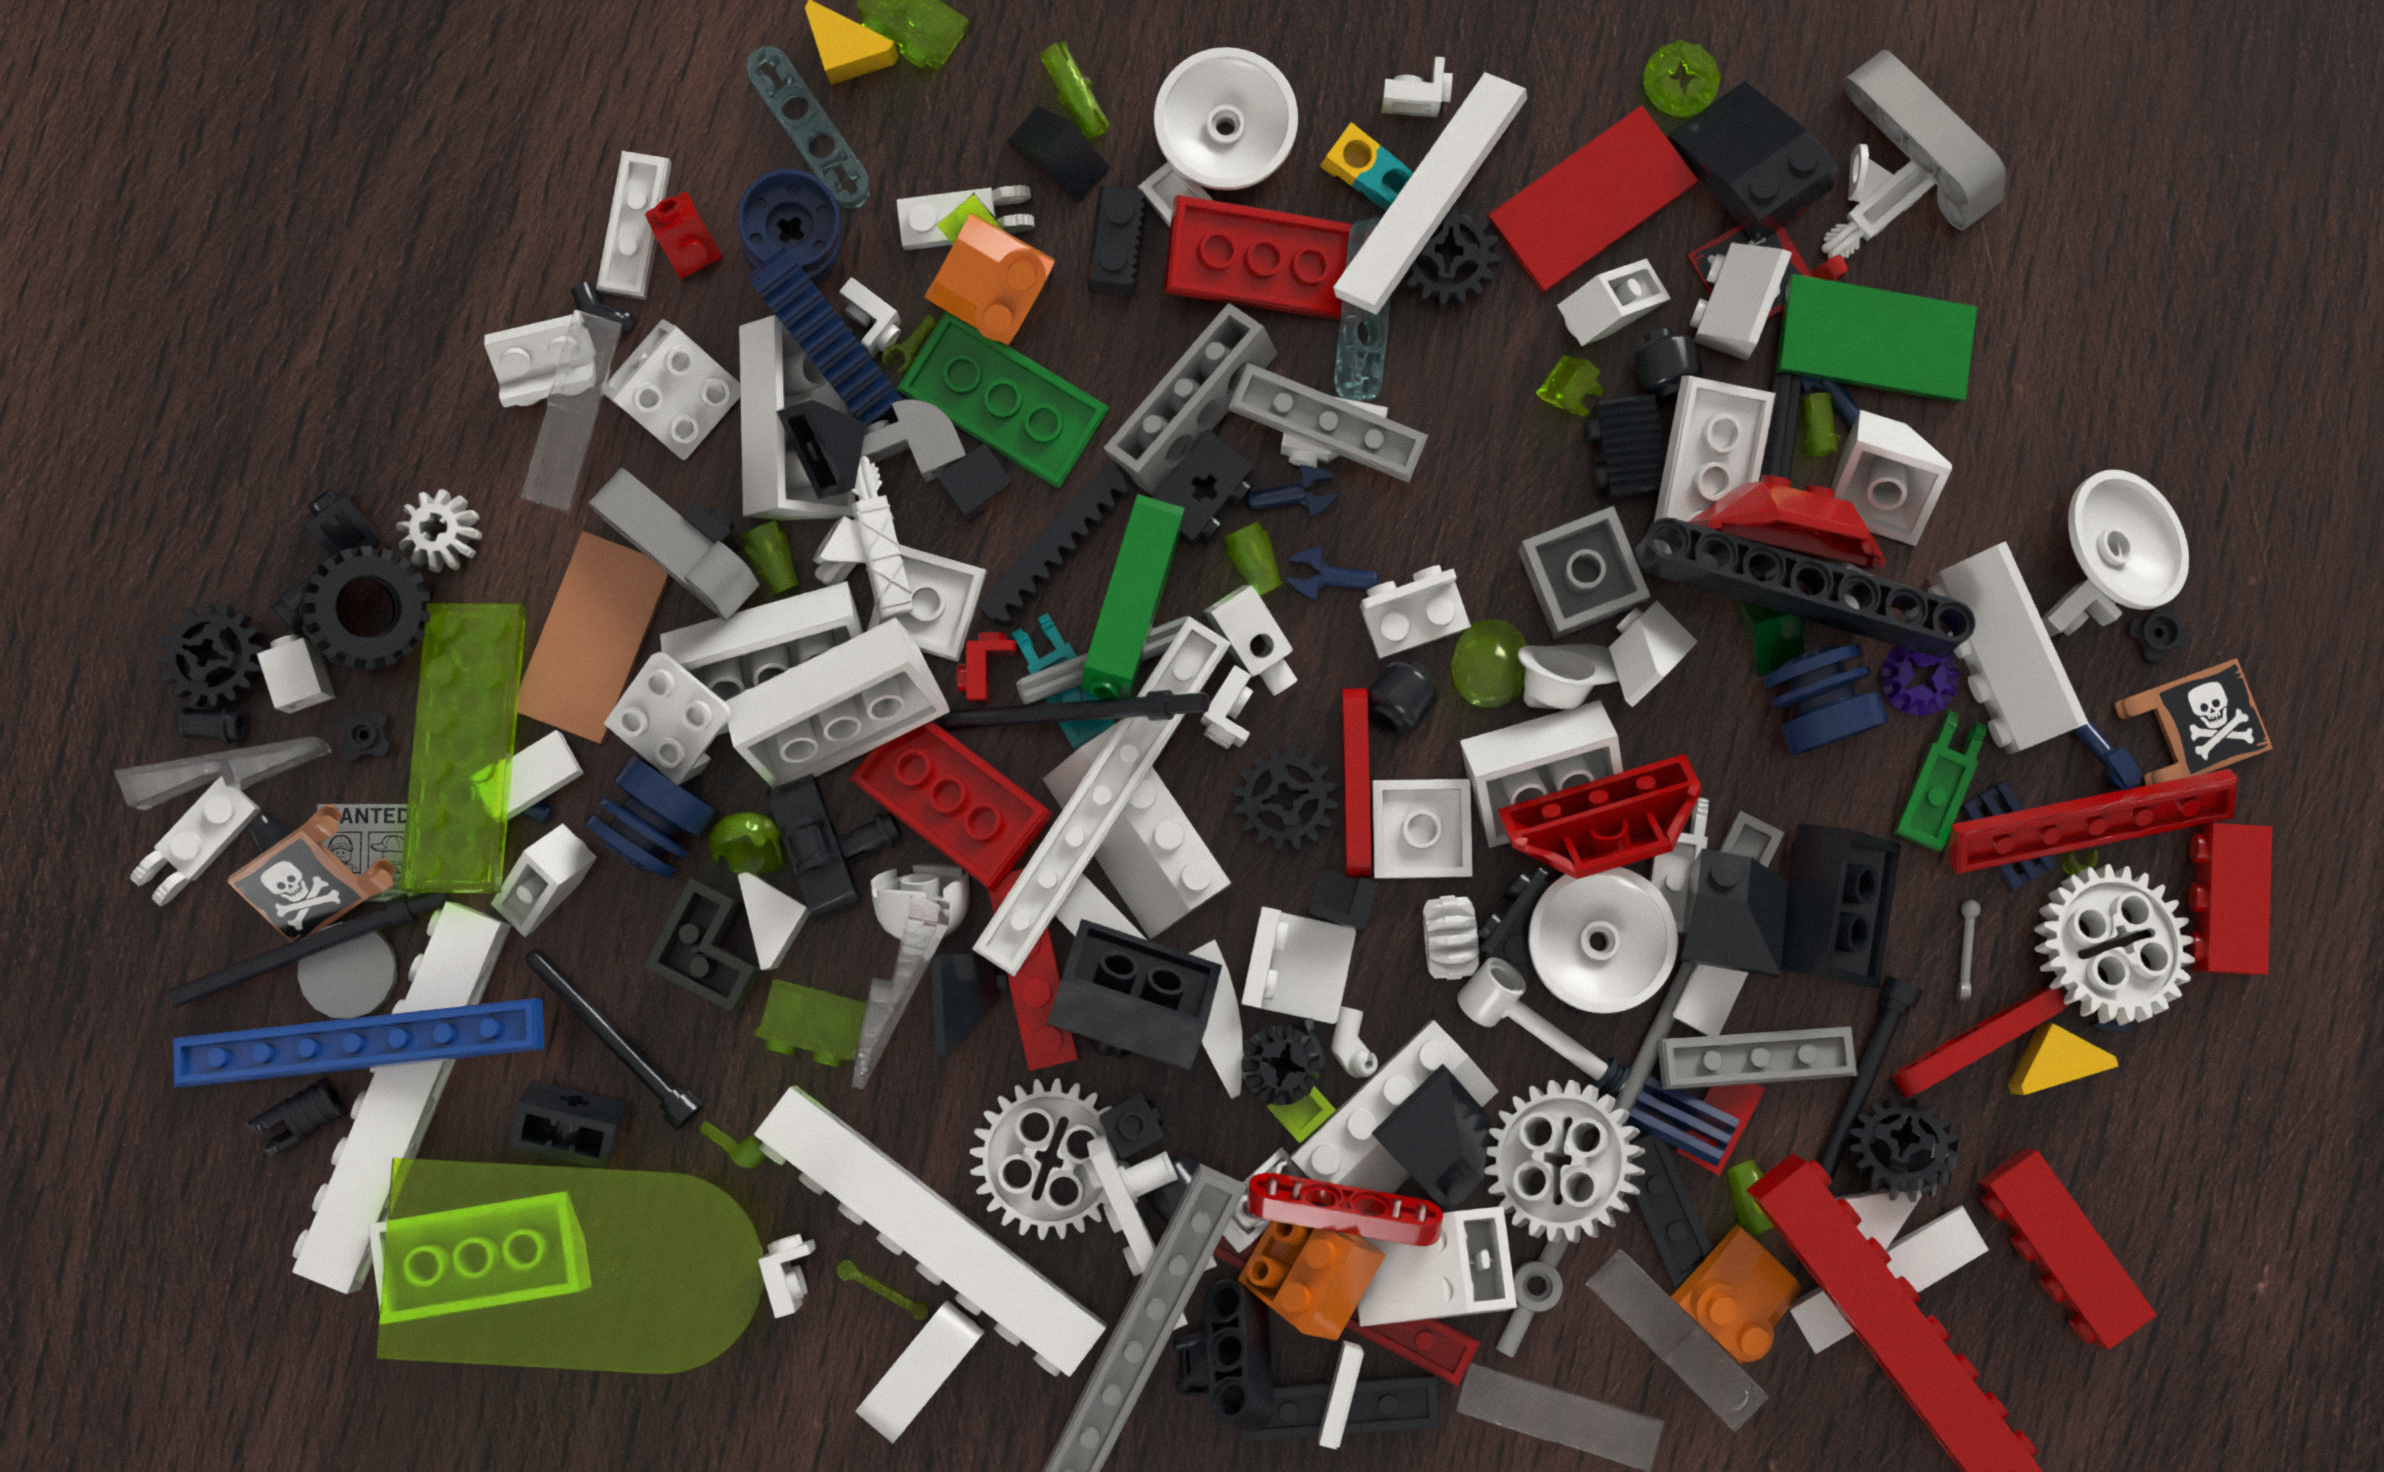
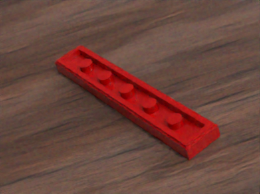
[1949,769,2238,874]
[1213,1229,1480,1387]

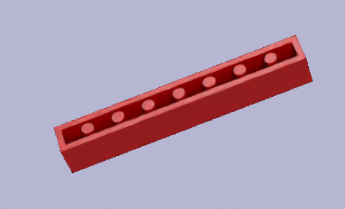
[1746,1153,2043,1472]

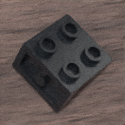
[1477,867,1552,982]

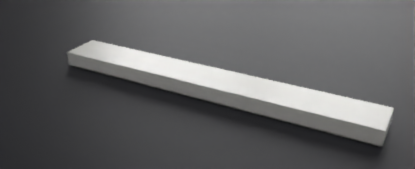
[973,616,1231,977]

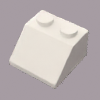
[1689,243,1792,361]

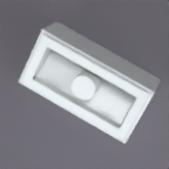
[1673,964,1748,1036]

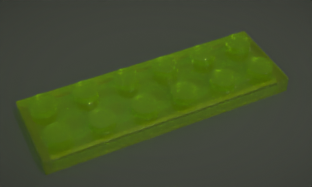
[399,603,526,894]

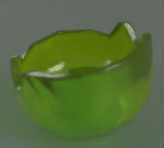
[708,811,784,874]

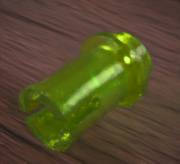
[1800,393,1841,457]

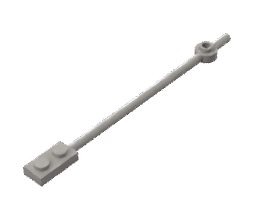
[1495,811,1785,1358]

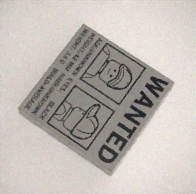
[317,804,419,902]

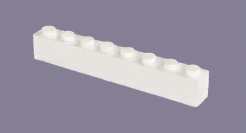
[292,901,512,1294]
[754,1086,1107,1377]

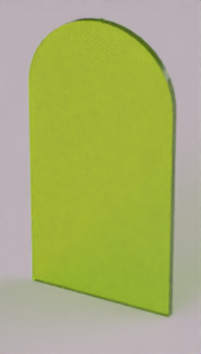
[377,1157,764,1374]

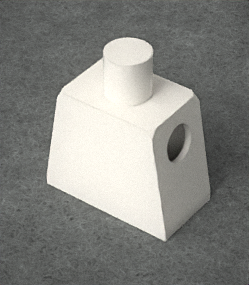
[1202,585,1297,696]

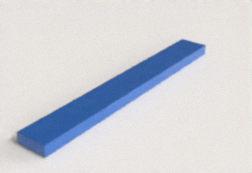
[173,998,544,1088]

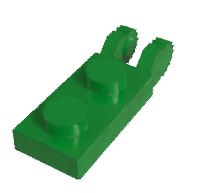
[1893,710,1988,852]

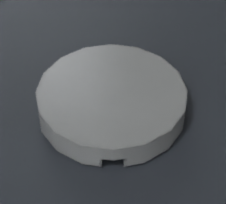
[297,922,398,1019]

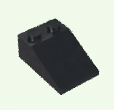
[1668,81,1838,244]

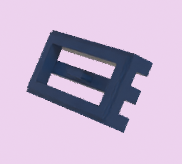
[1961,781,2056,890]
[1627,1076,1740,1167]

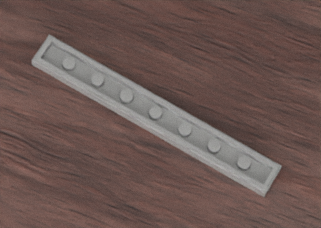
[1041,1163,1246,1472]

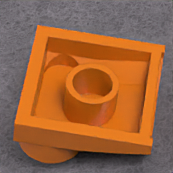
[924,212,1055,345]
[1670,1224,1803,1364]

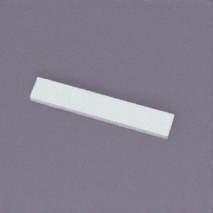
[1333,72,1527,315]

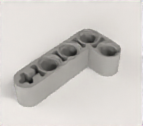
[1843,50,2006,231]
[588,468,759,621]

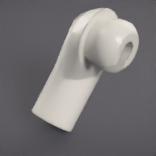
[1331,1006,1378,1078]

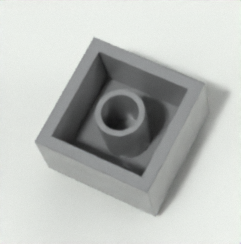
[1518,506,1650,640]

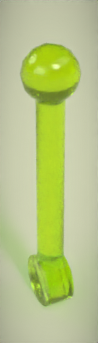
[836,1260,929,1321]

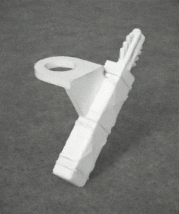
[1821,144,1935,259]
[812,456,914,619]

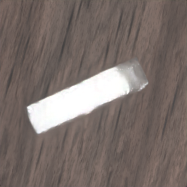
[520,310,623,514]
[114,736,331,810]
[851,895,950,1089]
[1585,1249,1769,1432]
[1456,1363,1666,1472]

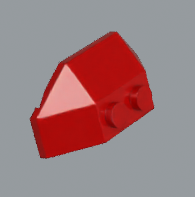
[1689,475,1886,570]
[1497,754,1702,879]

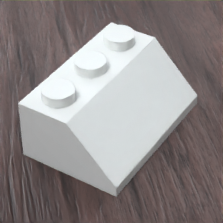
[1460,700,1623,848]

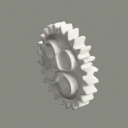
[2034,864,2195,1025]
[970,1078,1130,1240]
[1484,1080,1645,1243]

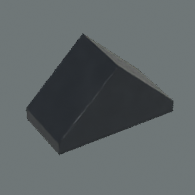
[1007,106,1110,204]
[776,399,866,499]

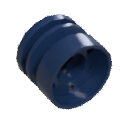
[738,169,841,284]
[1762,643,1889,756]
[584,753,718,880]

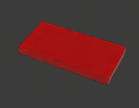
[1487,105,1699,294]
[1163,195,1362,322]
[849,721,1054,892]

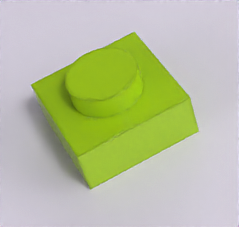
[1266,1086,1336,1143]

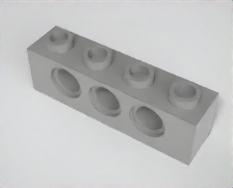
[1103,303,1278,497]

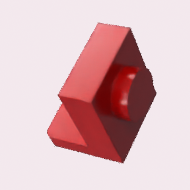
[645,192,722,280]
[957,632,1018,704]

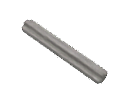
[1016,616,1189,705]

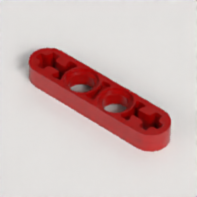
[1342,688,1371,878]
[1891,984,2070,1098]
[1246,1173,1444,1247]

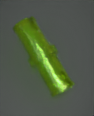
[1039,41,1111,140]

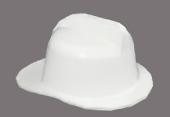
[1518,644,1619,709]

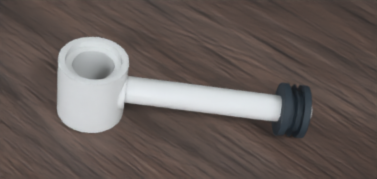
[1457,957,1630,1097]

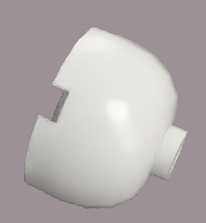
[871,864,970,948]

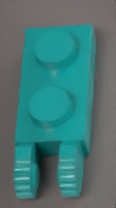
[1012,613,1115,751]

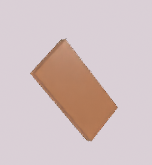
[511,531,671,745]

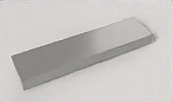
[1229,363,1428,483]
[1657,1027,1857,1090]

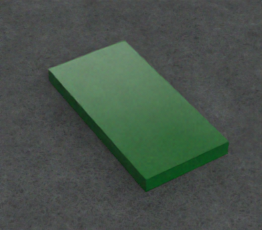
[1775,274,1977,403]
[896,311,1110,491]

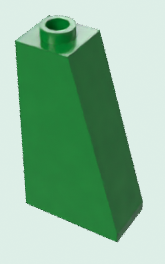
[1081,494,1185,699]

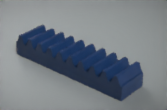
[746,247,903,427]

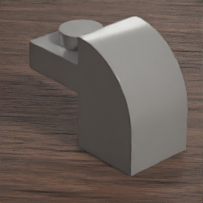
[861,400,966,482]

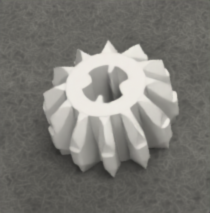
[396,489,482,573]
[1423,895,1479,980]

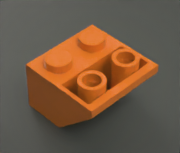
[1237,1220,1386,1341]

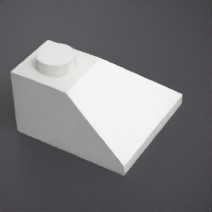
[1831,410,1952,546]

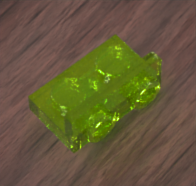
[856,0,970,71]
[754,979,870,1067]

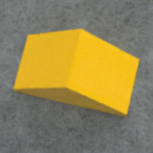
[805,0,899,85]
[2008,1023,2119,1095]

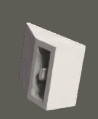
[1357,1206,1517,1327]

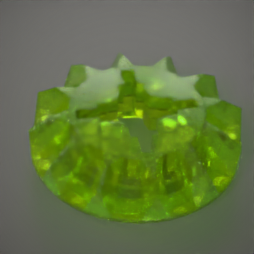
[1644,39,1721,116]

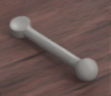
[1956,900,1981,1002]

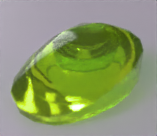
[1451,620,1527,708]

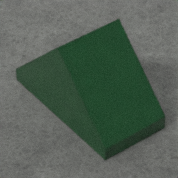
[1735,576,1805,678]

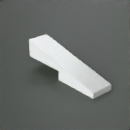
[1789,1205,1989,1354]

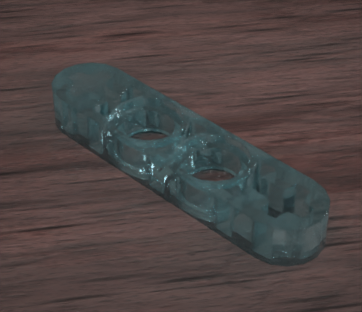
[747,46,871,208]
[1335,217,1391,402]

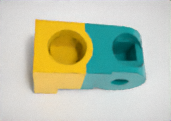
[1320,122,1413,211]

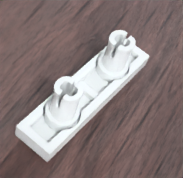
[1083,1134,1217,1330]

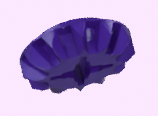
[1880,646,1960,716]

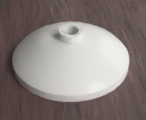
[1154,47,1298,190]
[2068,470,2189,610]
[1528,867,1678,1014]

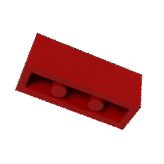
[2187,823,2272,975]

